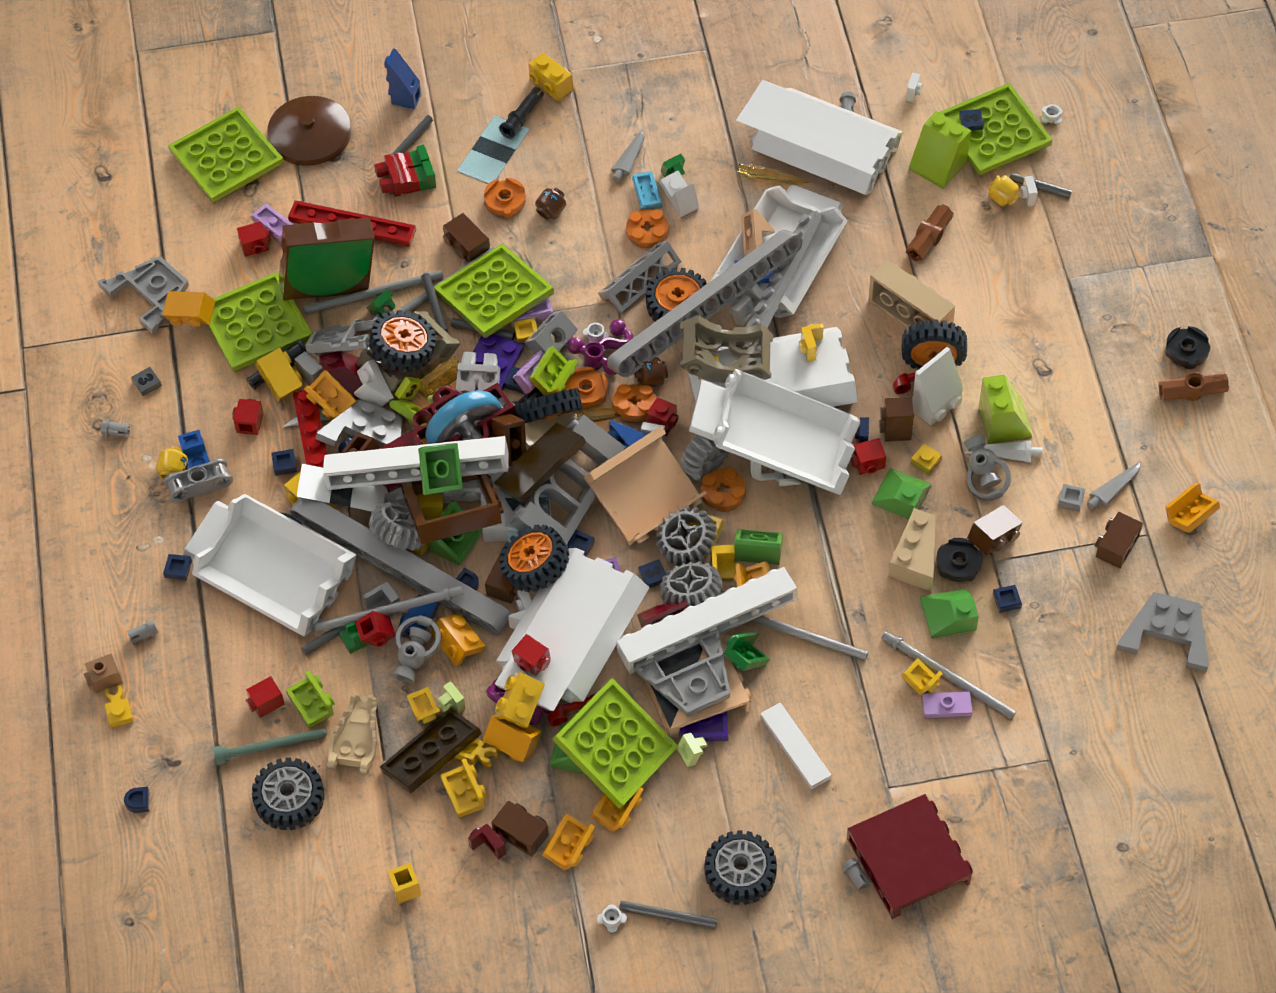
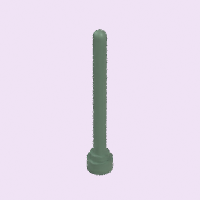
[213,729,327,766]

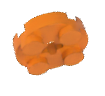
[484,178,526,219]
[626,209,669,248]
[564,367,608,408]
[612,384,656,422]
[701,468,746,512]

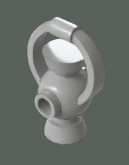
[963,435,1011,501]
[392,615,441,684]

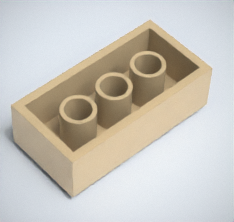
[868,259,955,329]

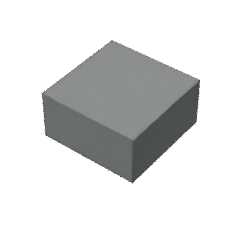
[295,352,323,386]

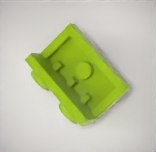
[529,346,578,396]
[285,670,335,729]

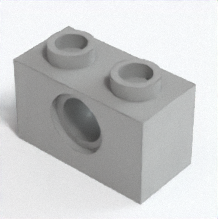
[525,311,578,354]

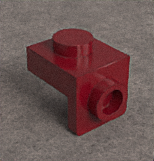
[468,824,506,860]

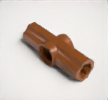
[906,204,954,262]
[1158,372,1229,401]

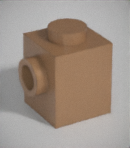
[84,653,123,693]

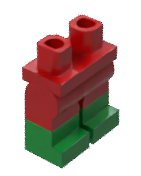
[374,144,436,197]

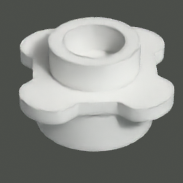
[1041,104,1063,125]
[583,323,609,343]
[597,905,627,933]

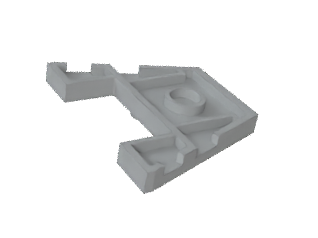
[98,256,189,335]
[305,314,380,355]
[316,399,402,448]
[1117,592,1209,672]
[635,629,730,717]

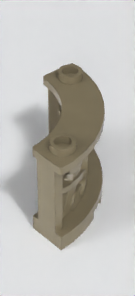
[356,311,461,397]
[680,315,773,383]

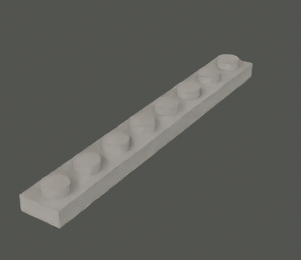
[746,211,822,328]

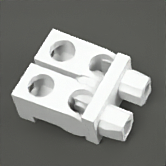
[456,352,500,394]

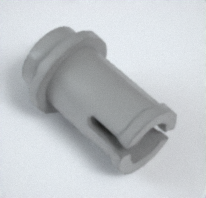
[839,92,856,112]
[101,419,130,438]
[127,620,158,644]
[842,858,871,891]

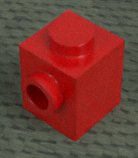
[236,221,271,257]
[647,397,679,437]
[232,399,264,435]
[851,438,886,475]
[355,611,396,647]
[512,633,551,676]
[245,676,285,718]

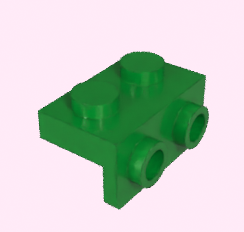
[723,631,770,671]

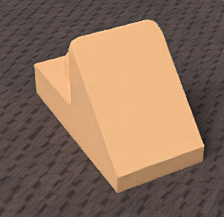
[741,209,775,256]

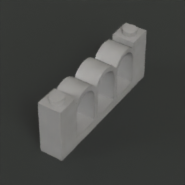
[510,415,625,545]

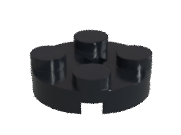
[1165,326,1210,369]
[936,538,983,582]

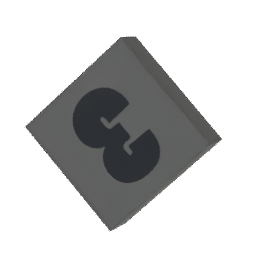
[131,367,162,396]

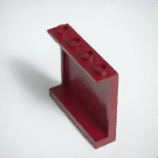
[847,794,973,919]

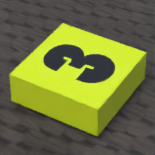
[395,377,423,400]

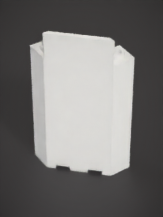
[736,80,904,195]
[710,185,848,318]
[688,327,858,407]
[689,369,860,495]
[183,494,356,636]
[495,548,650,711]

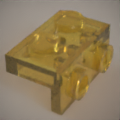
[418,356,460,401]

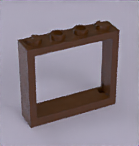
[400,474,504,545]

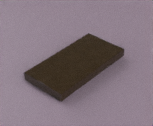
[493,422,586,503]
[380,707,482,794]

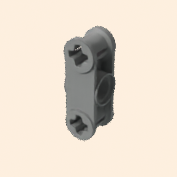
[164,459,233,503]

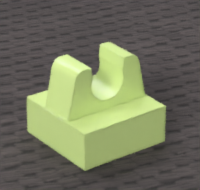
[438,681,466,713]
[677,733,708,767]

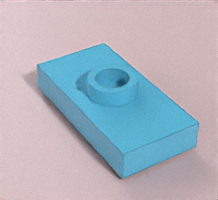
[632,171,662,210]

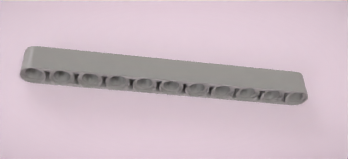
[607,230,803,377]
[289,497,511,635]

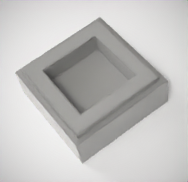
[1058,484,1085,511]

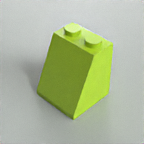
[909,111,971,189]
[978,374,1032,444]

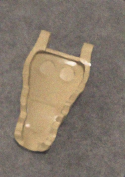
[327,694,377,774]

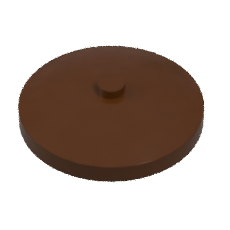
[267,96,351,166]

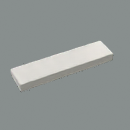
[760,702,832,790]

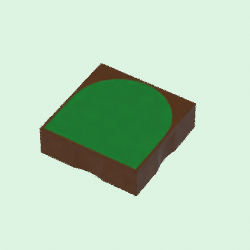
[279,218,375,300]

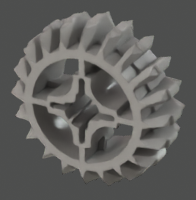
[681,434,729,481]
[369,502,428,551]
[656,505,718,566]
[660,561,723,610]

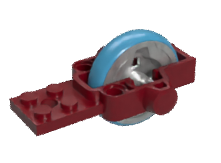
[379,382,516,493]

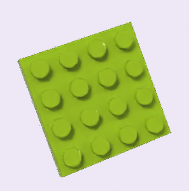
[939,83,1053,176]
[168,106,284,203]
[434,243,554,338]
[208,272,312,373]
[552,678,678,809]

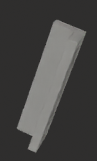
[598,241,682,313]

